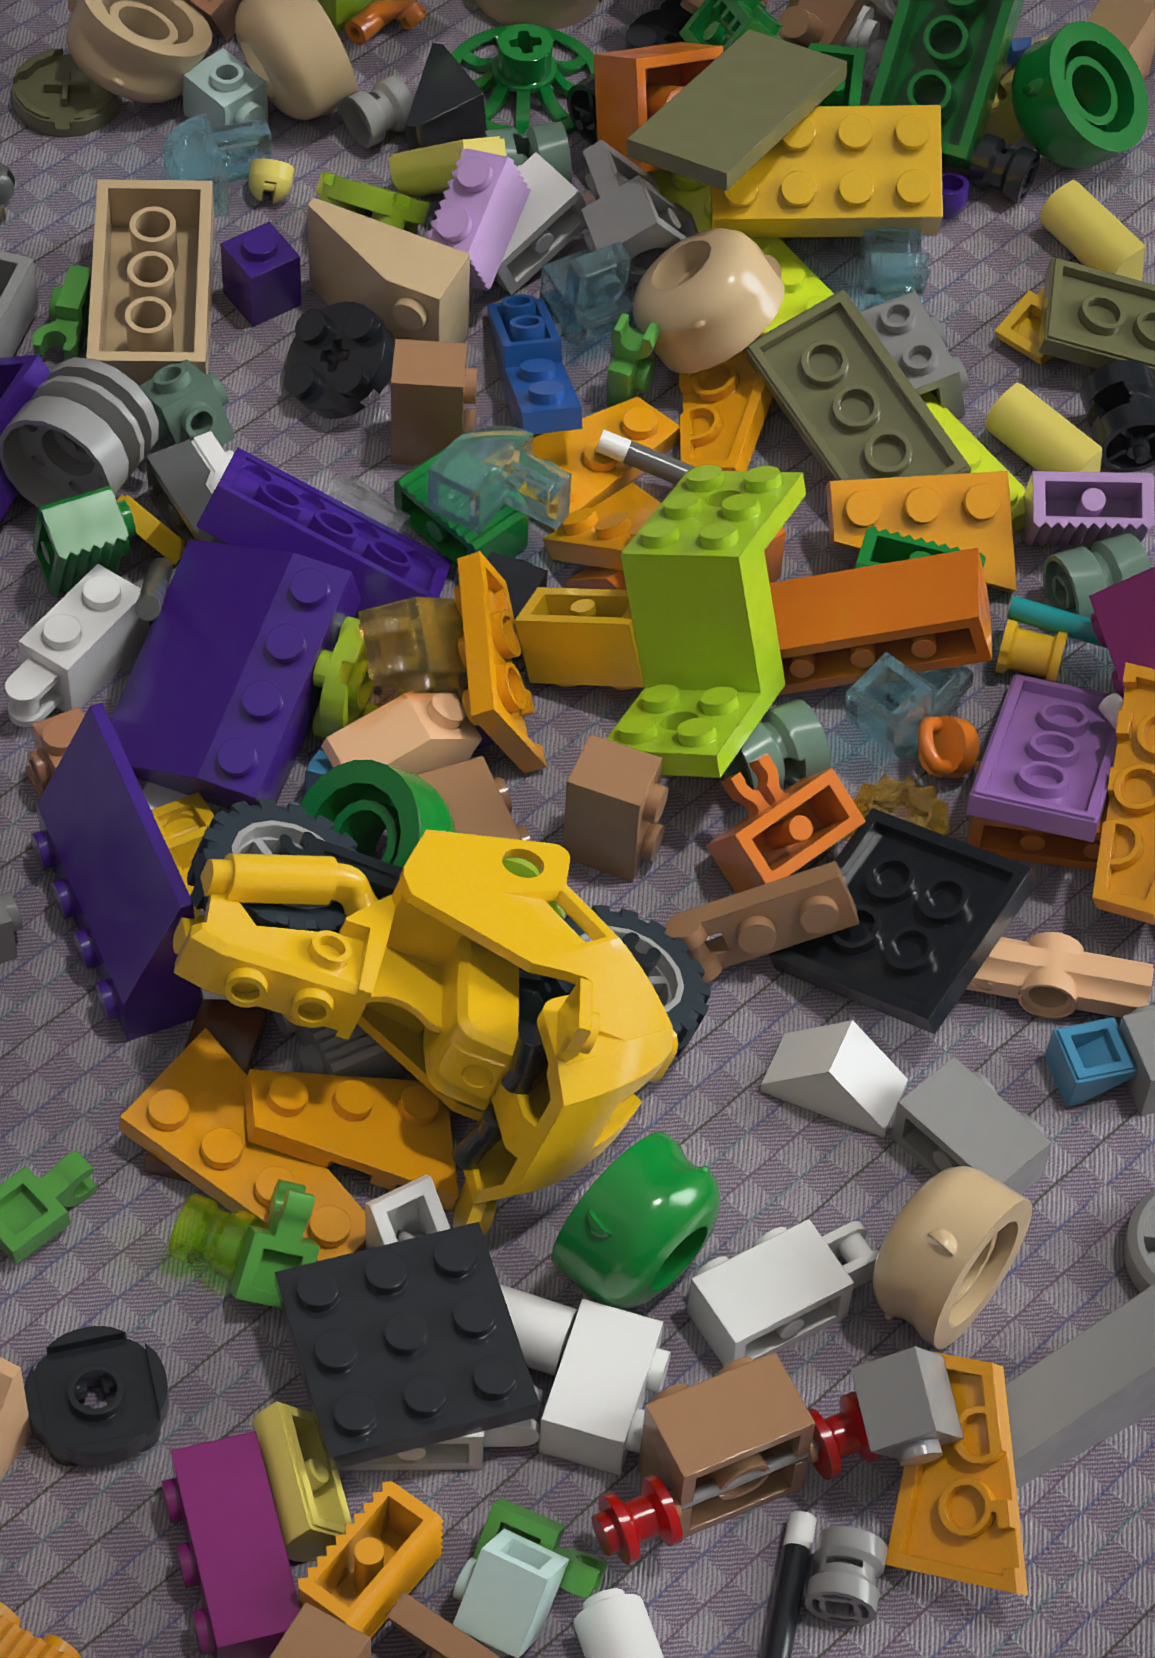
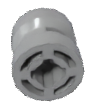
[341,75,414,148]
[804,1526,888,1626]

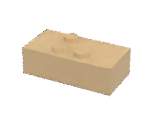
[86,179,215,386]

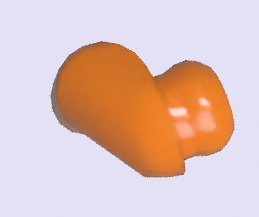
[345,0,427,45]

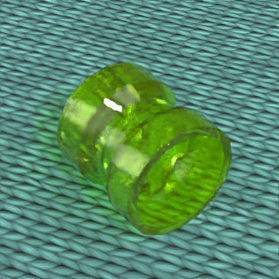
[169,1193,261,1281]

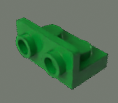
[679,0,783,52]

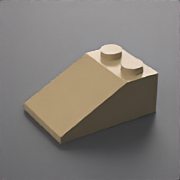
[308,197,470,343]

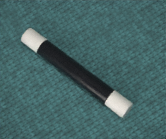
[761,1511,817,1658]

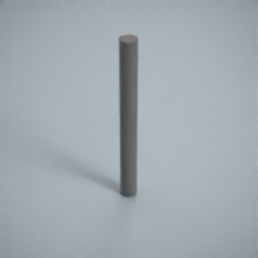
[135,555,173,621]

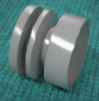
[0,357,159,508]

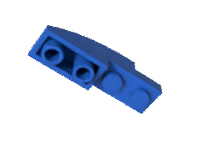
[487,294,583,435]

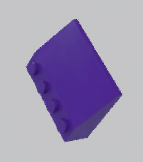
[110,539,362,809]
[31,703,201,1042]

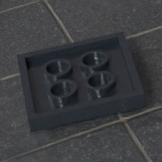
[768,808,1038,1034]
[275,1222,540,1471]

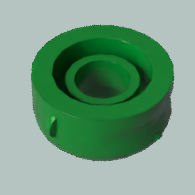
[1011,21,1149,170]
[299,760,455,868]
[551,1132,721,1310]

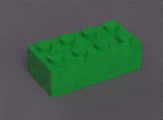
[867,0,1024,170]

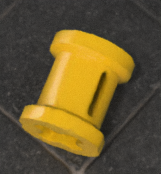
[995,619,1068,682]

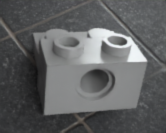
[581,139,698,284]

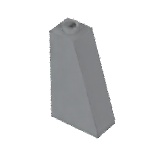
[1005,1283,1155,1488]

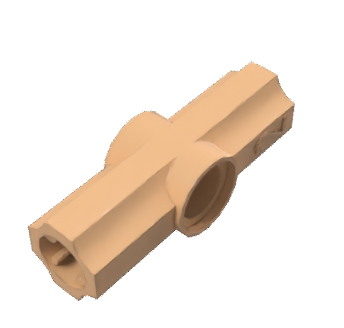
[966,932,1154,1019]

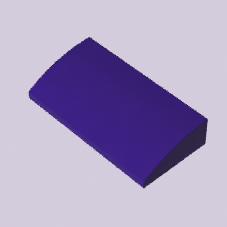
[196,447,452,642]

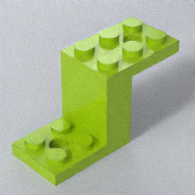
[606,465,806,778]

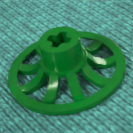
[452,23,594,135]

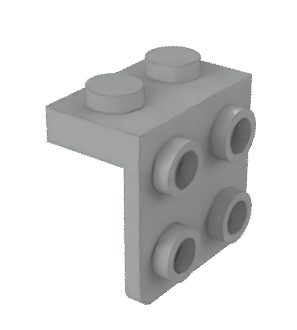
[860,290,970,418]

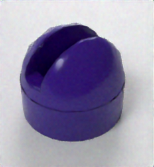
[942,172,969,220]

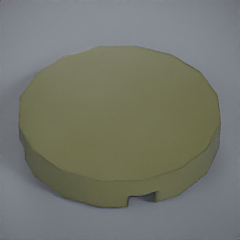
[12,48,122,138]

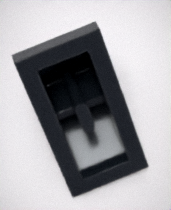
[405,43,487,151]

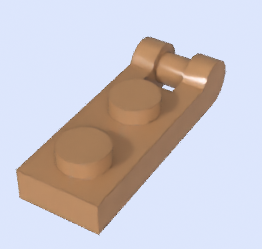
[665,861,859,983]

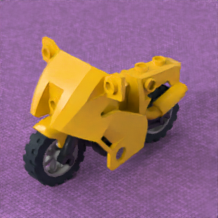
[173,799,710,1235]

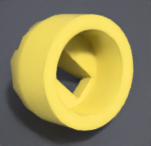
[248,159,295,204]

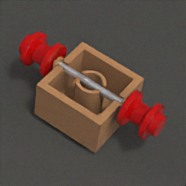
[591,1352,882,1565]

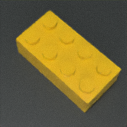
[710,105,943,238]

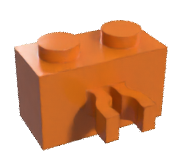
[705,753,866,894]

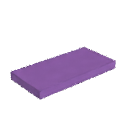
[966,674,1117,842]

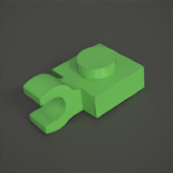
[32,264,92,361]
[607,313,660,407]
[0,1150,98,1265]
[229,1179,320,1309]
[473,1497,609,1599]

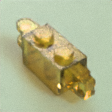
[358,597,467,696]

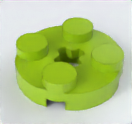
[315,171,430,234]
[312,616,391,739]

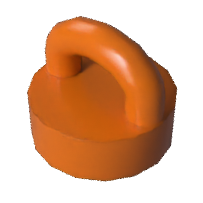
[917,715,979,779]

